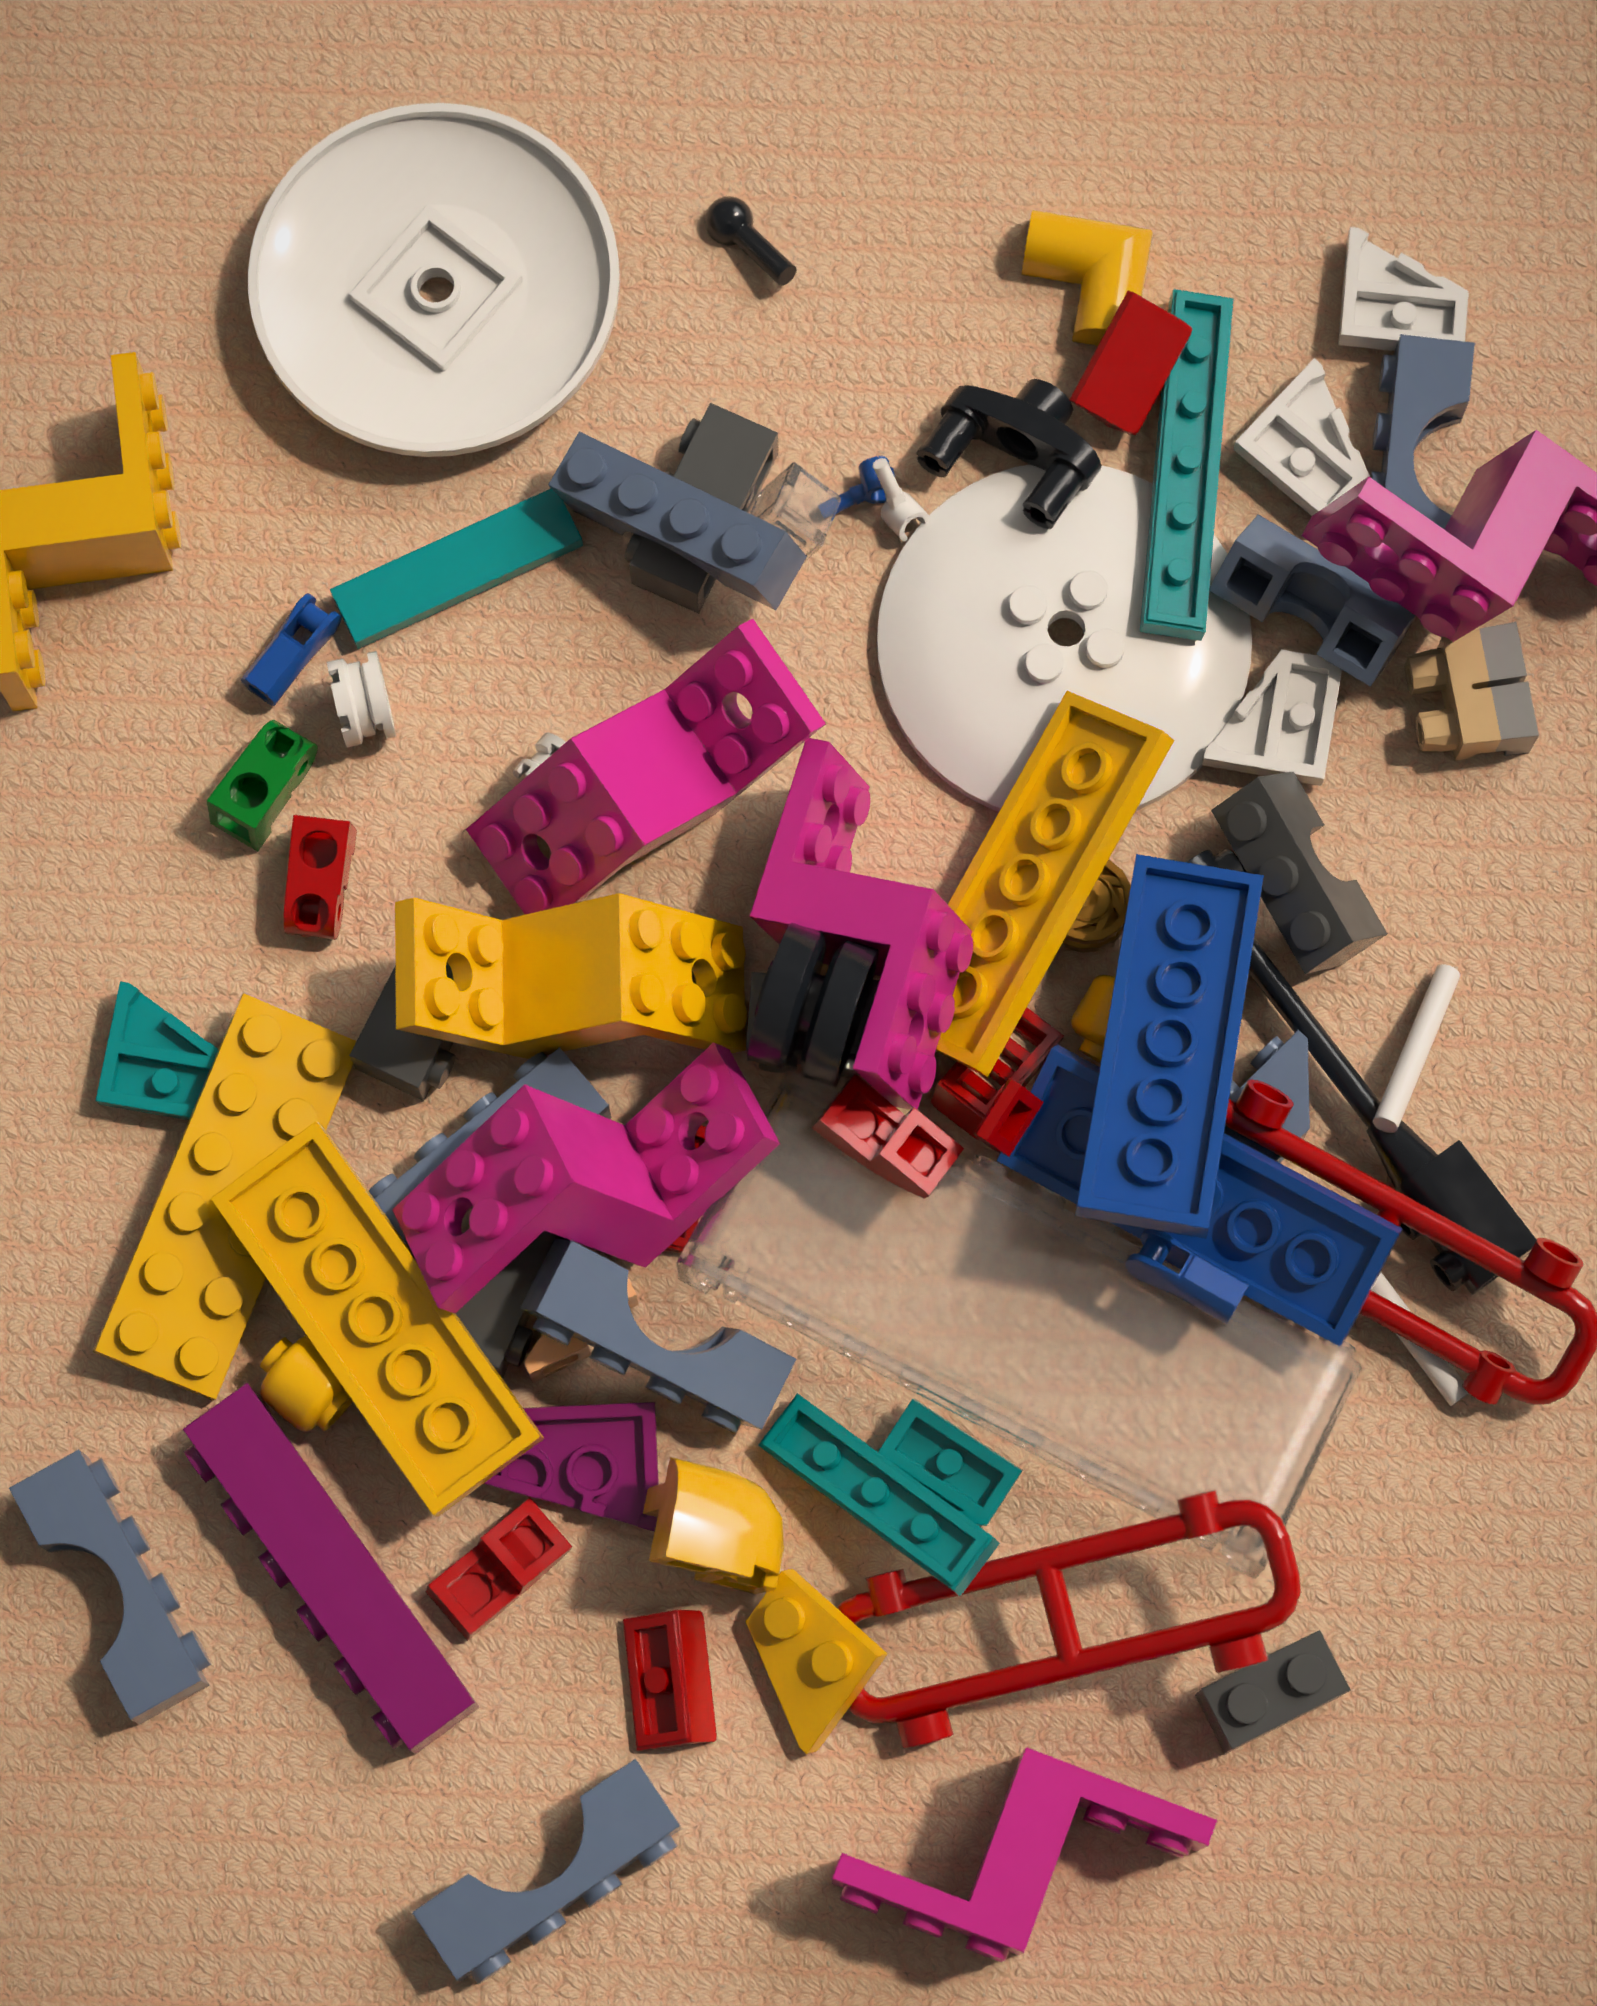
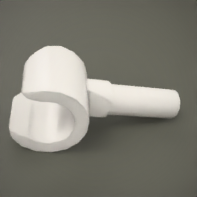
[873,458,930,542]

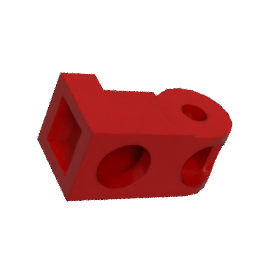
[284,815,357,940]

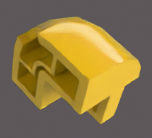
[643,1457,784,1594]

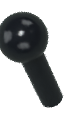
[705,196,797,286]

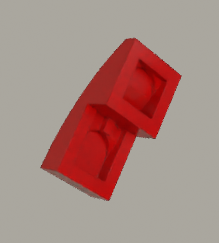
[811,1074,964,1199]
[974,1079,1044,1157]
[425,1498,572,1641]

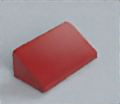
[1069,290,1192,436]
[623,1610,717,1751]

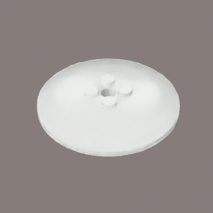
[248,103,620,457]
[877,464,1252,812]

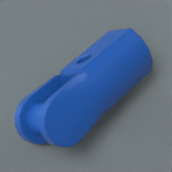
[241,593,342,706]
[1125,1228,1249,1325]

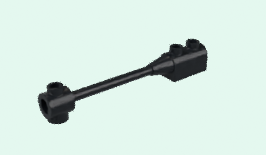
[1187,848,1537,1295]

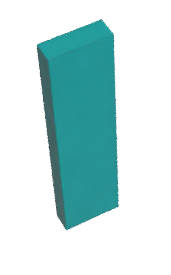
[330,488,583,649]
[758,1393,1000,1596]

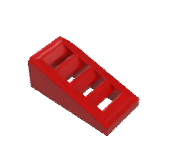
[931,1007,1064,1140]

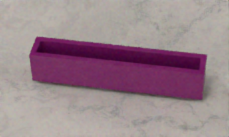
[183,1383,480,1754]

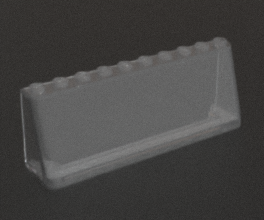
[676,1071,1363,1579]

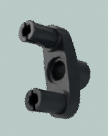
[916,379,1102,529]

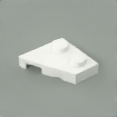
[1338,227,1469,351]
[1233,358,1370,516]
[1202,649,1342,786]

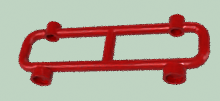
[1225,1079,1597,1405]
[837,1490,1301,1748]

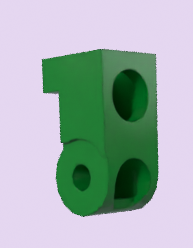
[207,719,318,852]

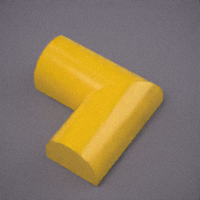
[1021,210,1153,346]

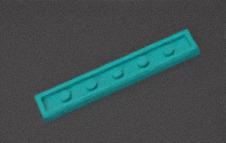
[1139,289,1234,641]

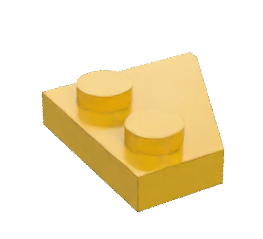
[746,1569,888,1754]

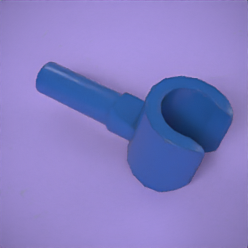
[814,456,895,522]

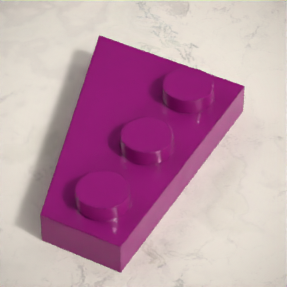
[484,1402,659,1532]

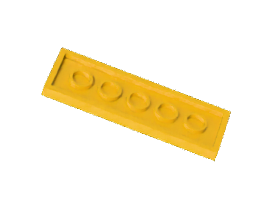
[936,691,1174,1077]
[93,993,357,1401]
[211,1121,545,1517]

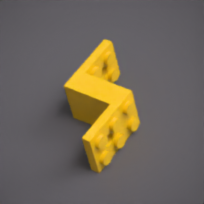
[0,352,181,712]
[395,893,747,1059]

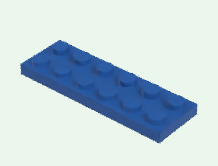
[1075,854,1264,1239]
[997,1045,1403,1347]

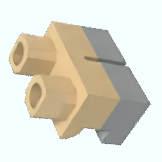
[1404,622,1539,761]

